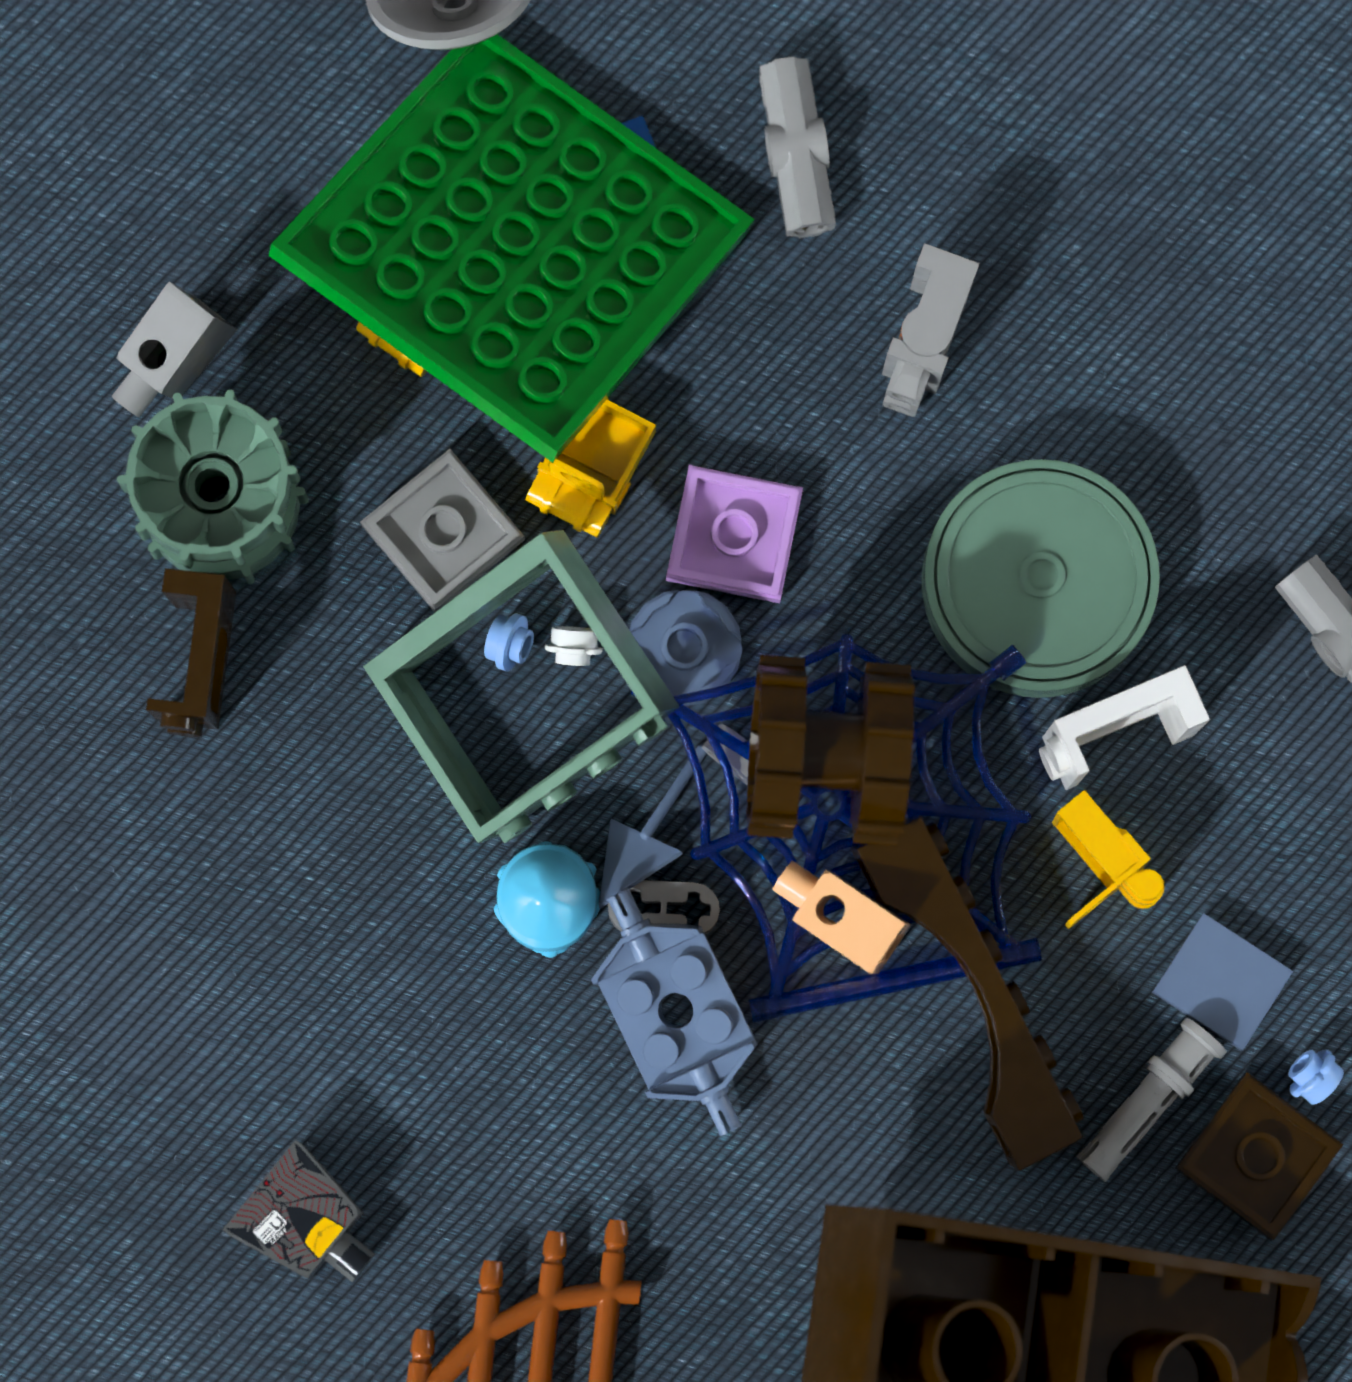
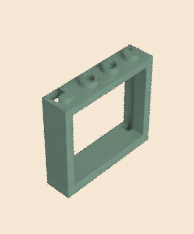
[363,530,680,843]

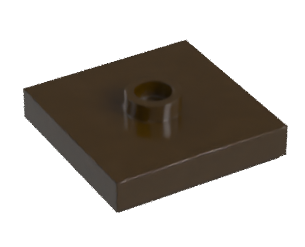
[1175,1072,1343,1241]

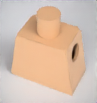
[773,860,911,974]

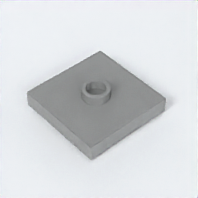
[360,449,525,612]

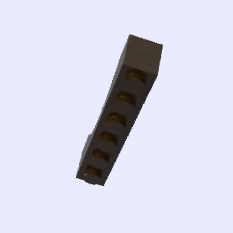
[850,816,1084,1171]

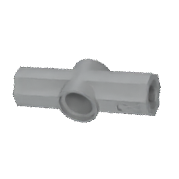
[759,57,836,238]
[1275,554,1352,684]

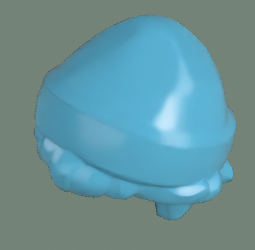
[494,841,601,958]

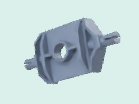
[591,888,758,1136]

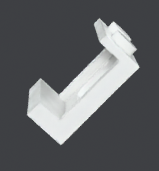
[1039,665,1210,790]

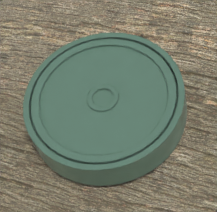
[922,459,1160,698]

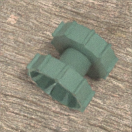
[117,390,309,584]

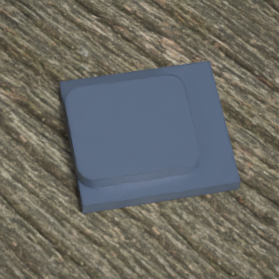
[1152,913,1293,1051]

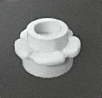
[545,626,603,666]

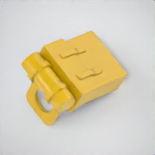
[525,400,656,538]
[1052,790,1165,929]

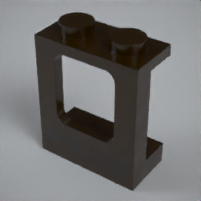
[146,568,236,737]

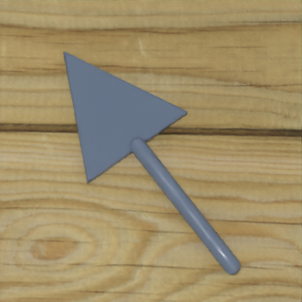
[599,744,707,909]

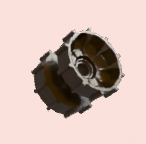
[746,654,915,846]

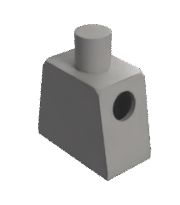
[111,282,237,418]

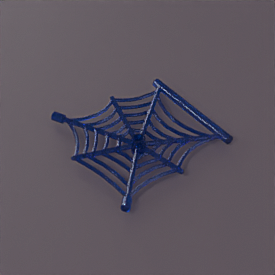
[630,634,1042,1023]

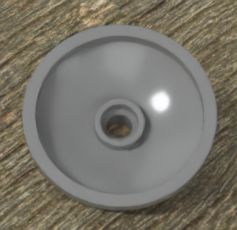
[366,0,531,50]

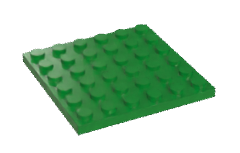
[269,34,755,463]

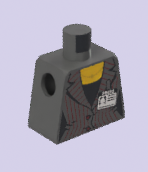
[223,1139,375,1282]

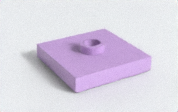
[666,465,803,604]

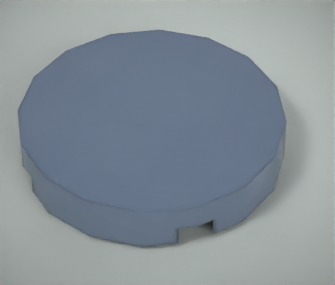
[629,590,742,707]

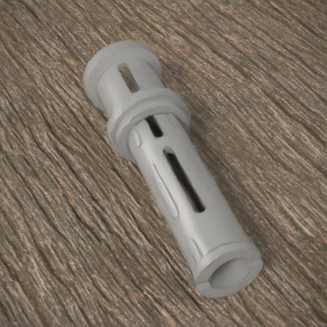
[1076,1017,1227,1182]

